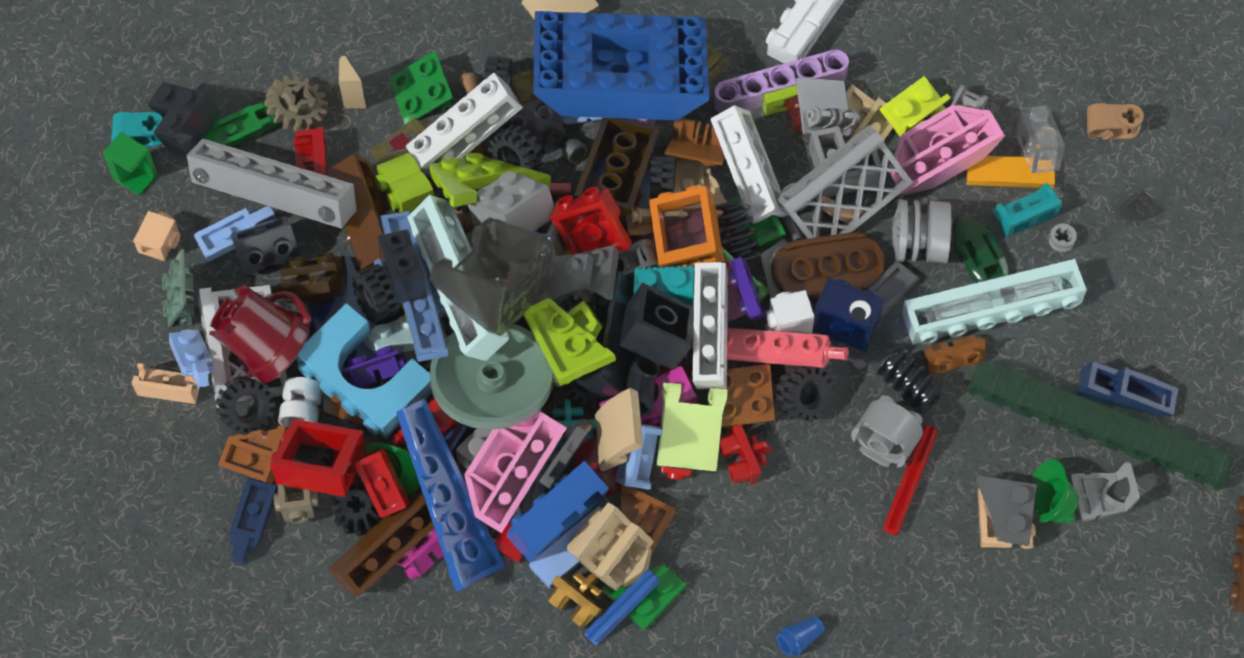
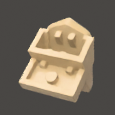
[567,502,654,591]

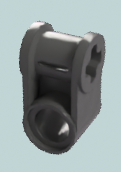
[617,239,660,283]

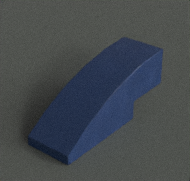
[1077,361,1179,417]

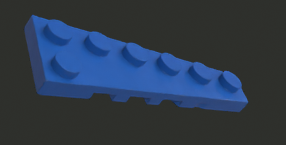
[396,399,505,592]

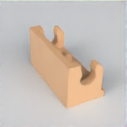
[132,363,200,404]

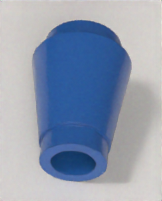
[776,616,824,657]

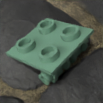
[162,249,195,328]

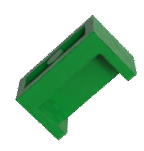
[103,132,158,196]

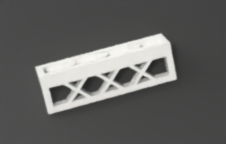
[711,105,789,224]

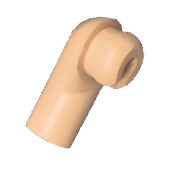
[820,196,863,224]

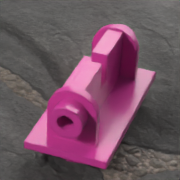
[395,528,443,580]

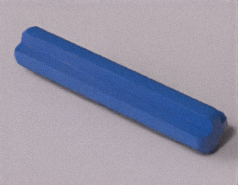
[584,569,660,645]

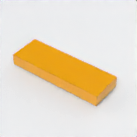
[966,156,1055,188]

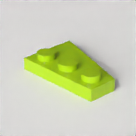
[522,298,616,386]

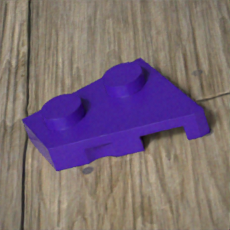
[728,257,767,321]

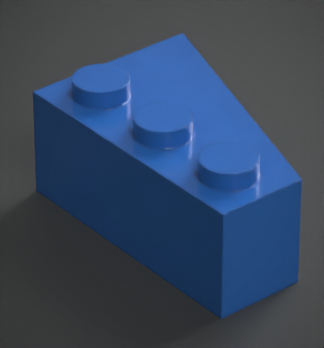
[506,461,609,563]

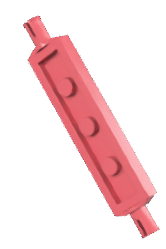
[691,328,849,368]

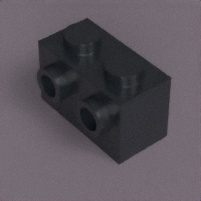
[230,216,301,275]

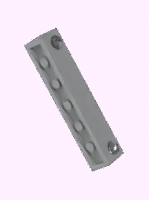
[187,138,357,229]

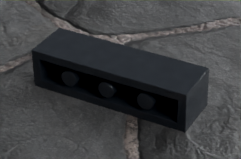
[576,271,634,398]

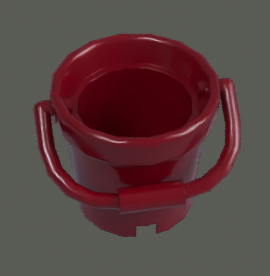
[209,285,311,383]

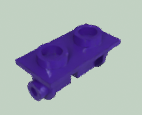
[341,344,407,388]

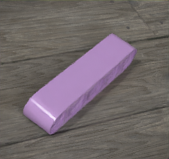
[714,50,849,114]

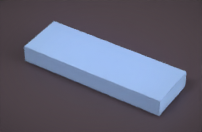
[529,506,603,589]

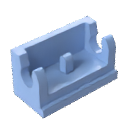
[615,423,663,489]

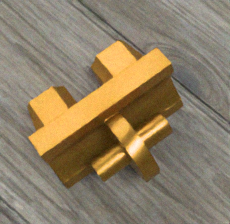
[548,573,606,628]

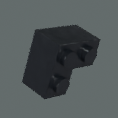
[148,82,221,157]

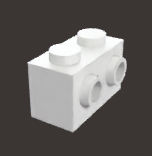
[765,290,814,334]

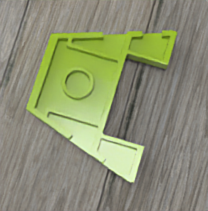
[430,153,551,207]

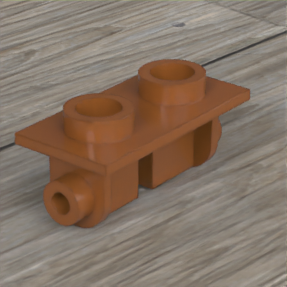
[922,334,986,375]

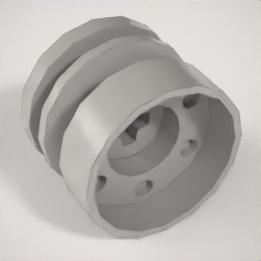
[892,199,951,264]

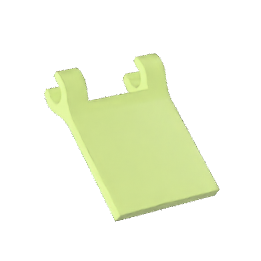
[657,383,727,471]

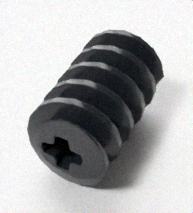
[715,199,761,263]
[877,349,943,415]

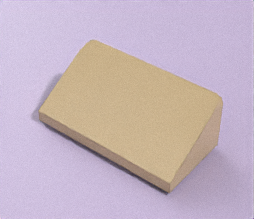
[339,56,366,108]

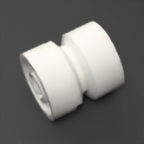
[278,377,323,427]

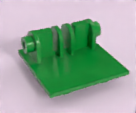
[388,51,454,125]

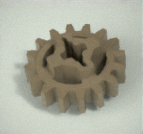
[264,75,328,132]

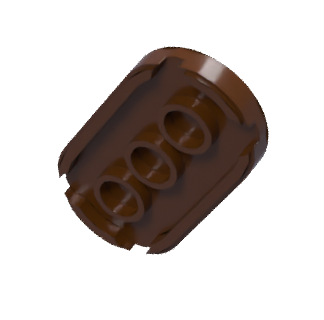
[771,232,885,299]

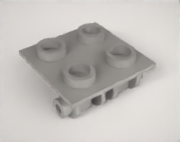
[795,77,860,137]

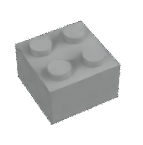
[468,171,555,246]

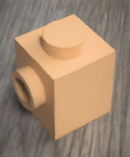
[133,211,181,261]

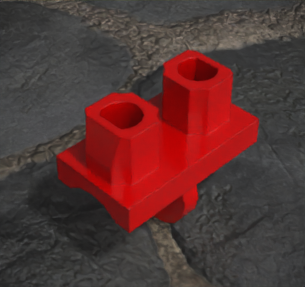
[719,424,772,485]

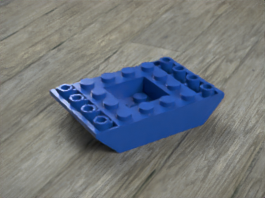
[533,11,709,120]

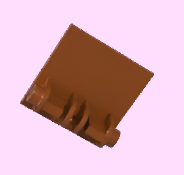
[665,118,725,166]
[721,364,775,433]

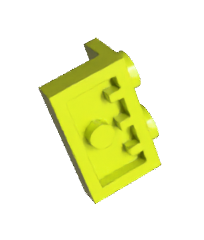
[879,76,951,137]

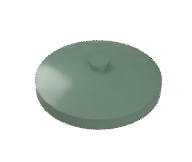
[430,322,553,430]

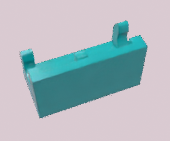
[992,183,1062,238]

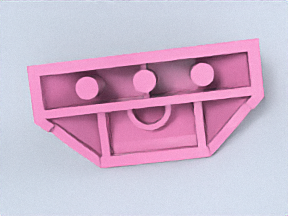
[889,105,1005,196]
[464,412,567,533]

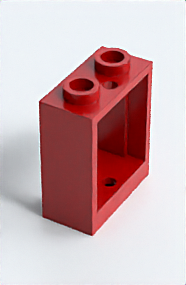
[270,419,367,497]

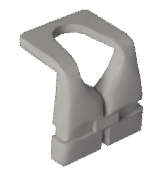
[1069,462,1140,521]

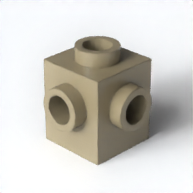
[274,484,319,523]

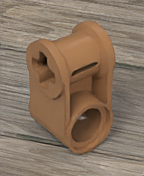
[1087,103,1144,140]

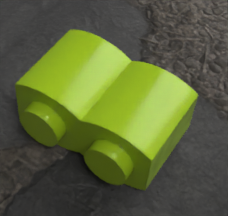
[375,153,434,213]

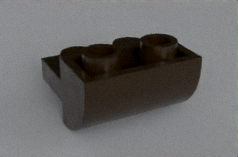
[272,253,347,304]

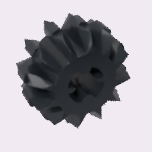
[331,483,381,536]

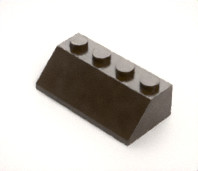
[574,118,660,218]

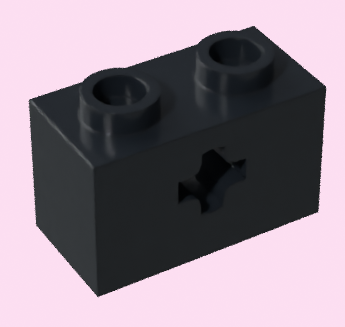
[378,229,425,304]

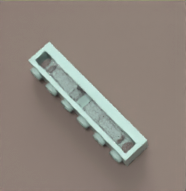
[407,195,510,361]
[902,259,1087,344]

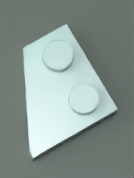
[363,315,415,353]

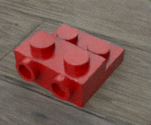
[551,187,632,254]

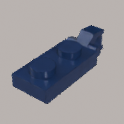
[229,478,278,565]

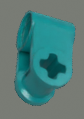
[111,112,163,147]

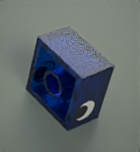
[812,277,885,353]

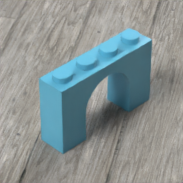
[297,303,433,439]

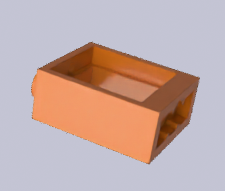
[649,185,724,269]

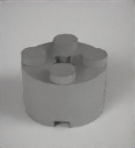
[851,395,923,468]

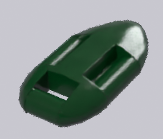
[954,214,1010,283]

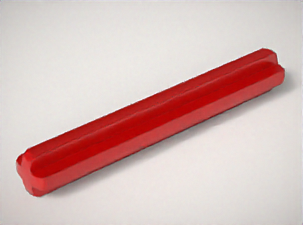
[883,425,938,536]

